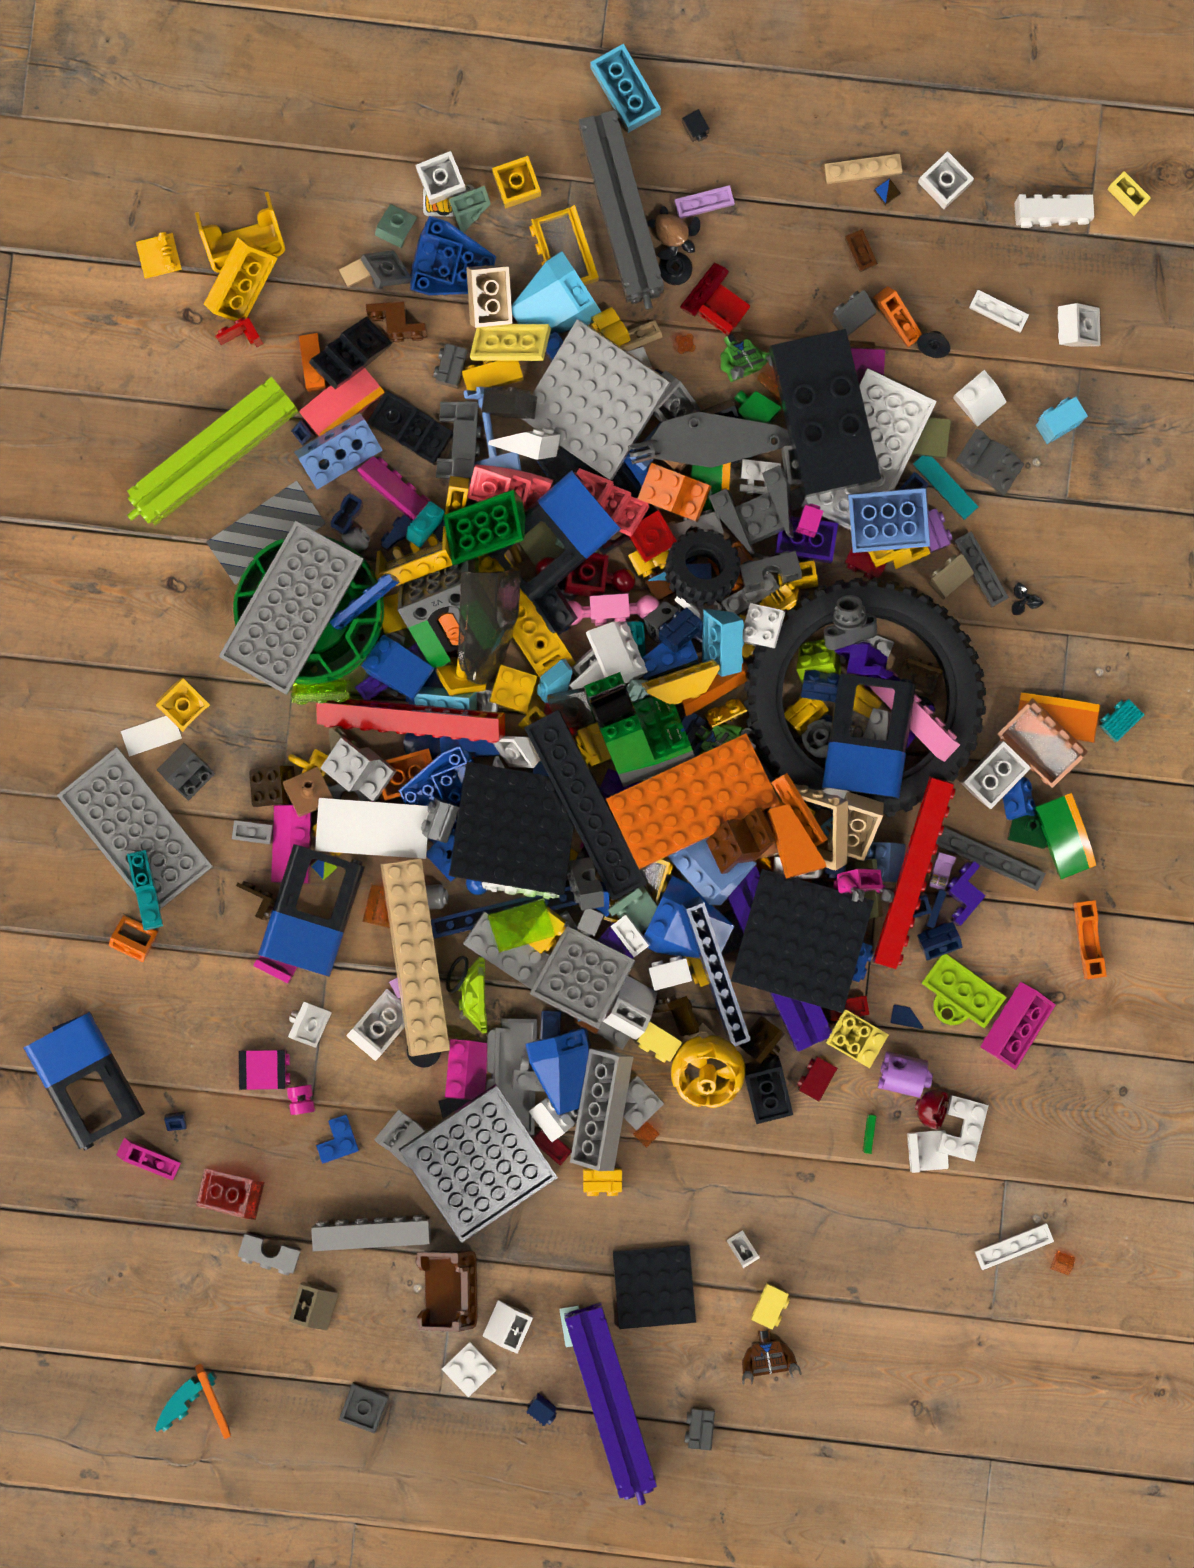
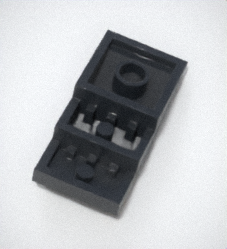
[309,316,392,389]
[367,391,453,465]

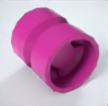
[287,1085,315,1115]

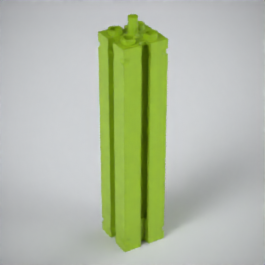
[127,377,299,526]

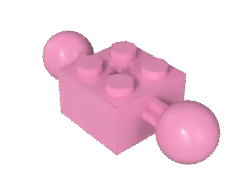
[567,594,660,626]

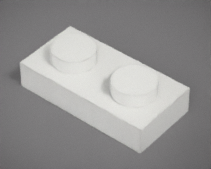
[611,914,650,957]

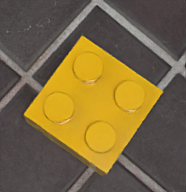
[492,156,541,209]

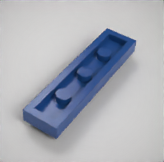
[330,574,400,630]

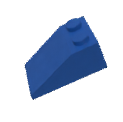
[361,635,434,700]

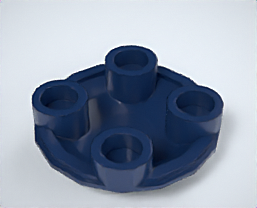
[403,733,440,760]

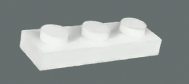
[969,290,1029,333]

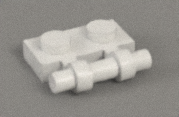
[739,459,781,495]

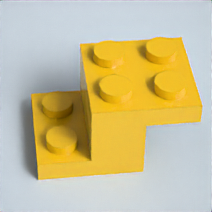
[868,547,930,569]
[489,665,546,715]

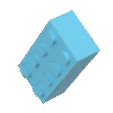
[590,44,661,133]

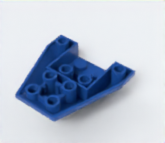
[410,216,496,296]
[399,745,475,822]
[526,1027,591,1115]

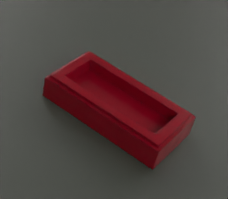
[533,1129,572,1166]

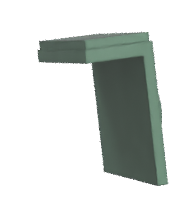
[375,204,417,248]

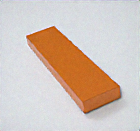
[771,773,828,847]
[195,1364,231,1439]

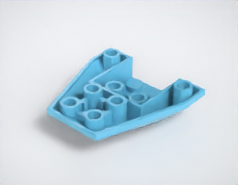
[511,251,601,336]

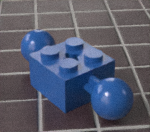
[426,828,488,895]

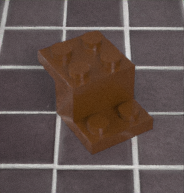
[366,301,427,343]
[706,808,776,874]

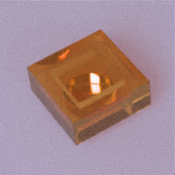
[633,1121,660,1148]

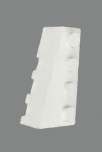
[1014,194,1094,228]

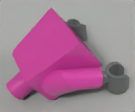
[834,869,894,902]

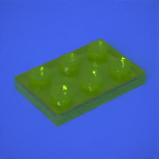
[291,680,351,705]
[488,898,555,953]

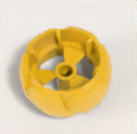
[671,1035,745,1108]

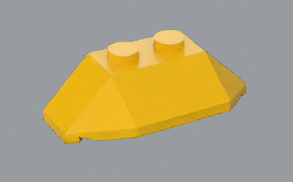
[641,659,720,704]

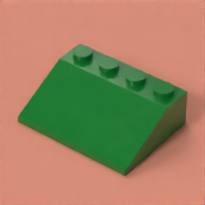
[443,490,525,566]

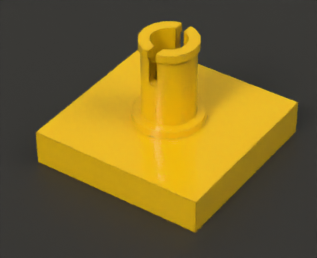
[436,657,486,696]

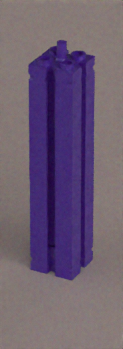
[727,866,832,1052]
[564,1302,657,1505]

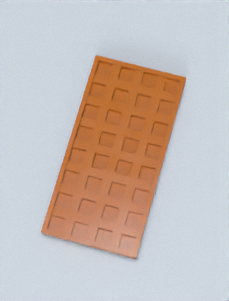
[606,734,780,870]

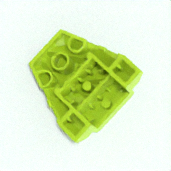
[458,956,487,1033]

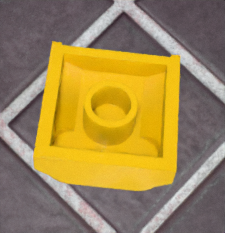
[155,677,210,732]

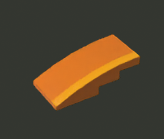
[1015,692,1101,743]

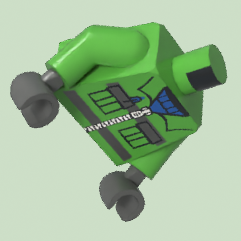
[720,334,773,382]
[695,724,755,755]

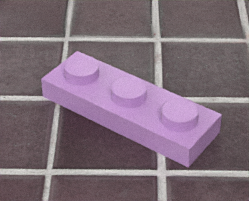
[675,185,735,219]

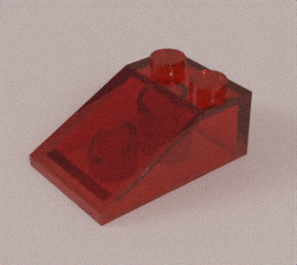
[196,1168,265,1220]

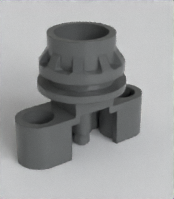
[824,595,877,650]

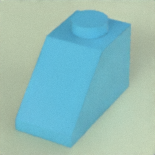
[537,659,573,703]

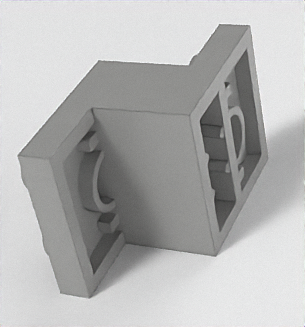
[321,737,397,802]
[374,1110,426,1169]

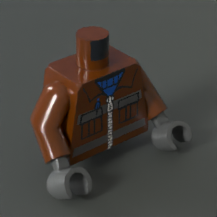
[742,1329,802,1385]

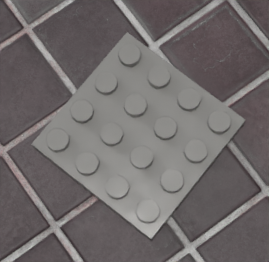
[530,926,635,1029]

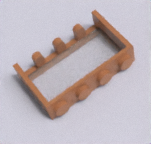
[997,698,1088,788]

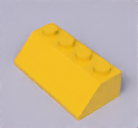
[204,237,278,322]

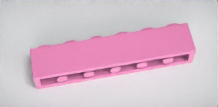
[869,669,960,762]

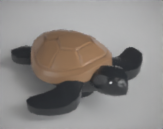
[647,206,701,260]

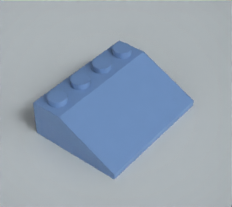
[848,487,930,553]
[667,837,757,905]

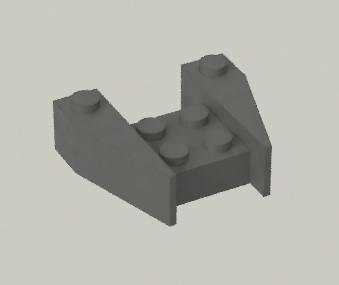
[709,465,794,555]

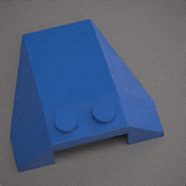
[644,876,734,958]

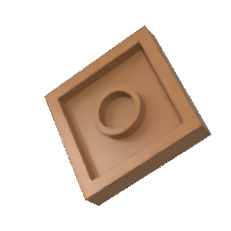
[283,767,333,817]

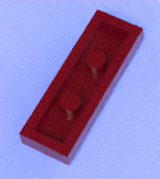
[680,262,729,317]

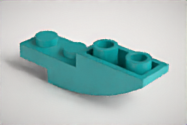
[127,850,164,931]
[155,1371,217,1432]

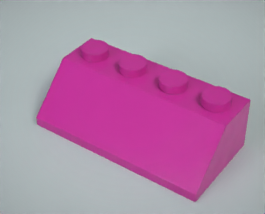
[357,456,430,521]
[271,805,312,884]
[980,982,1056,1070]

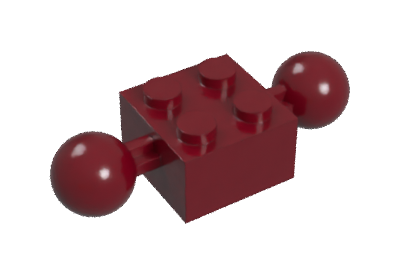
[536,553,636,597]

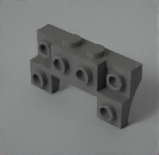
[436,401,481,479]

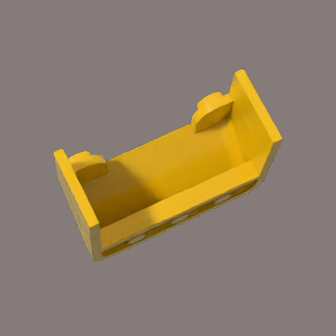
[195,192,285,273]

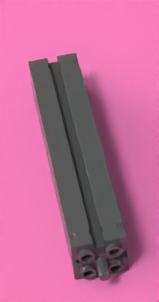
[579,110,664,310]

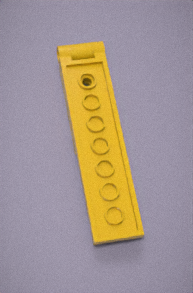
[478,554,576,678]

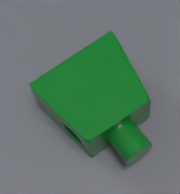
[734,390,781,424]

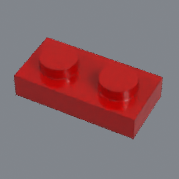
[829,996,870,1021]

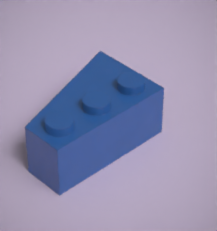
[642,640,699,681]
[440,736,500,757]

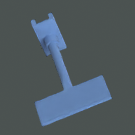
[464,387,521,471]

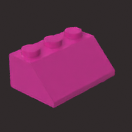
[445,1039,487,1100]

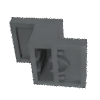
[956,428,1024,496]

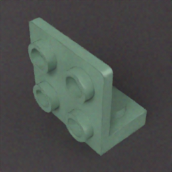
[608,886,658,932]

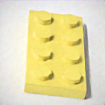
[470,324,551,361]

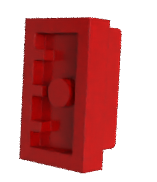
[698,284,750,336]
[215,317,263,347]

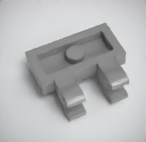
[512,1056,545,1092]

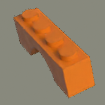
[1073,900,1107,979]

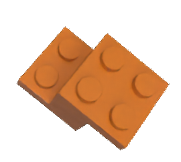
[637,463,711,522]

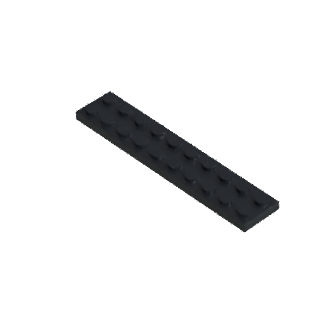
[524,710,648,901]

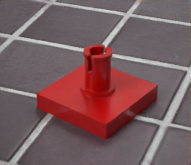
[629,510,677,563]

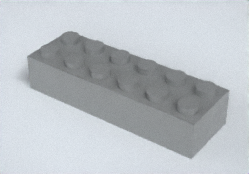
[570,1048,633,1171]
[311,1215,431,1251]

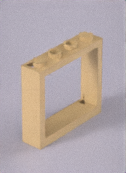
[773,784,848,871]

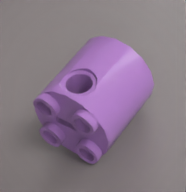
[878,1051,933,1098]

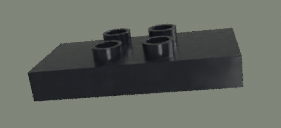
[769,329,881,498]

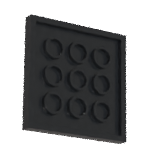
[613,1245,696,1329]

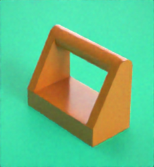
[109,915,159,962]

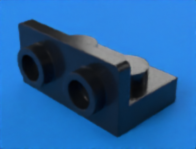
[533,587,578,634]

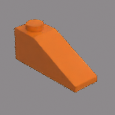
[872,286,923,347]
[299,333,327,392]

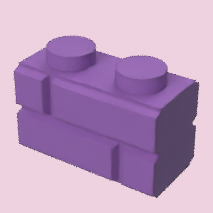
[928,508,952,553]

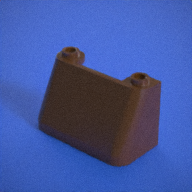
[416,1251,478,1332]

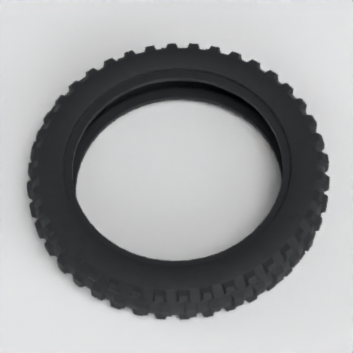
[744,578,986,817]

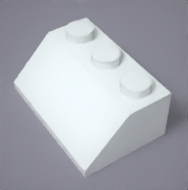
[586,621,648,683]
[960,741,1031,809]

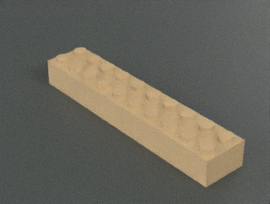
[381,858,450,1056]

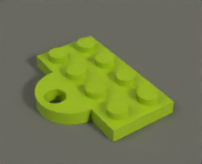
[921,954,1007,1028]

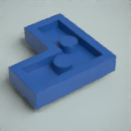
[316,1114,359,1164]

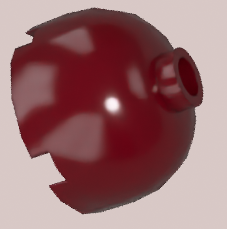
[915,1090,949,1130]

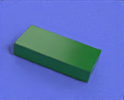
[862,1114,876,1154]

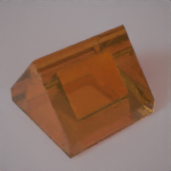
[1050,1251,1075,1275]

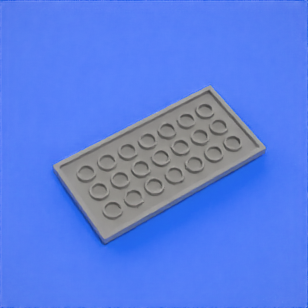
[219,521,364,695]
[57,747,213,909]

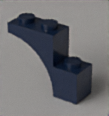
[381,514,445,551]

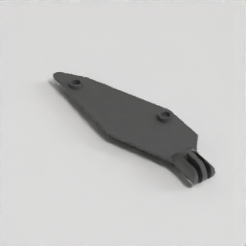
[628,412,791,468]

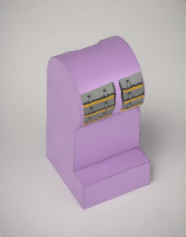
[929,852,956,891]

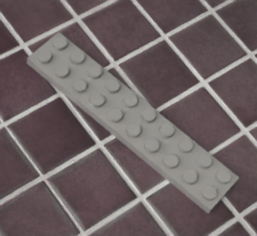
[463,912,631,1050]

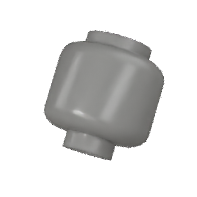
[342,527,370,553]
[426,884,448,910]

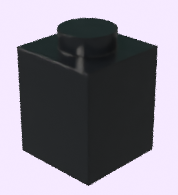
[682,109,710,142]

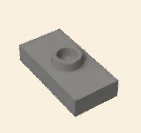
[232,820,273,844]

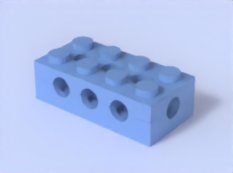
[295,412,382,489]

